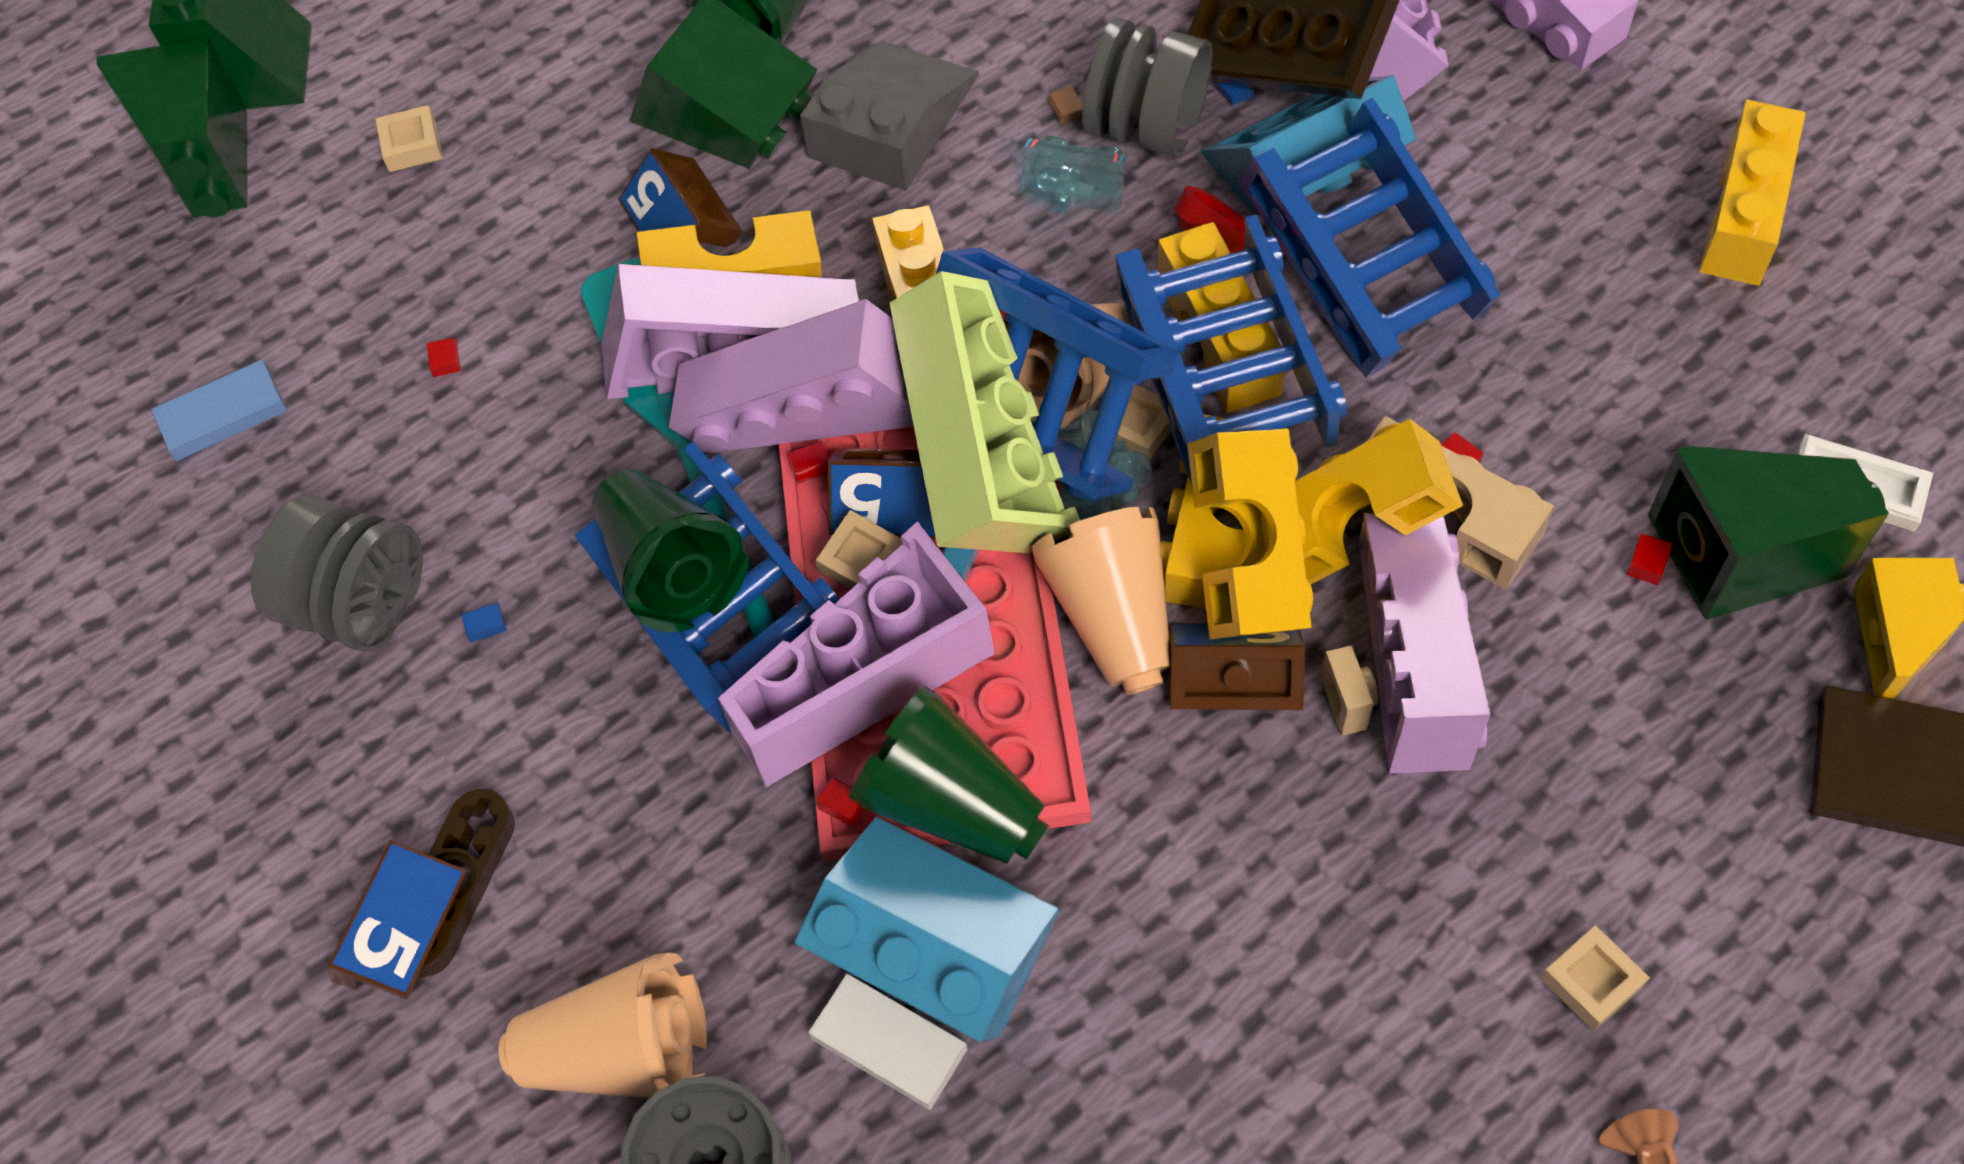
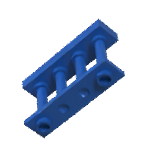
[1240,97,1501,377]
[1115,215,1347,485]
[936,247,1179,501]
[574,441,840,733]

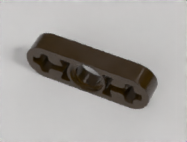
[419,789,515,977]

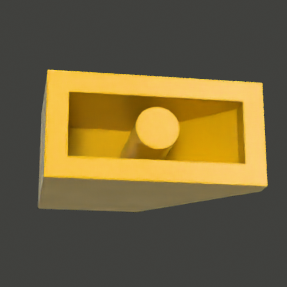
[1853,558,1964,699]

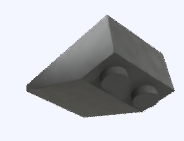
[800,41,979,191]

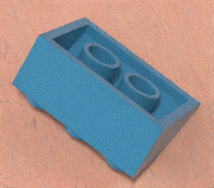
[1200,75,1417,212]
[794,817,1061,1042]

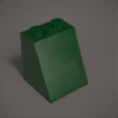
[148,0,312,110]
[629,0,818,169]
[96,37,248,217]
[1648,446,1889,620]

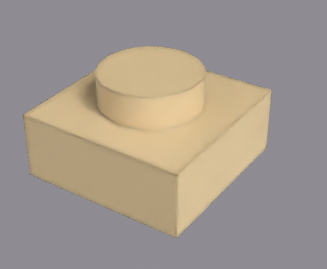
[375,105,443,172]
[1114,385,1171,463]
[816,510,902,589]
[1320,645,1379,736]
[1540,925,1650,1032]

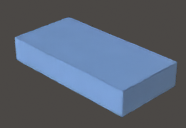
[152,360,287,461]

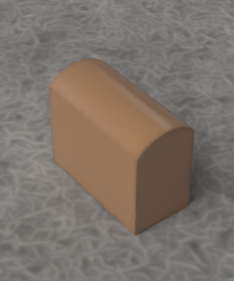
[1047,86,1083,124]

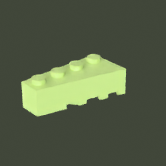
[889,271,1080,553]

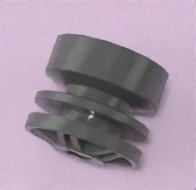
[1082,17,1213,157]
[251,494,423,652]
[621,1076,793,1164]

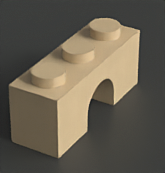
[1360,416,1554,590]

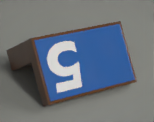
[618,148,743,247]
[828,448,936,539]
[1169,623,1305,710]
[328,840,467,1000]

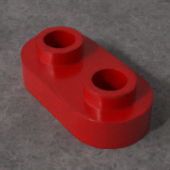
[1173,186,1269,254]

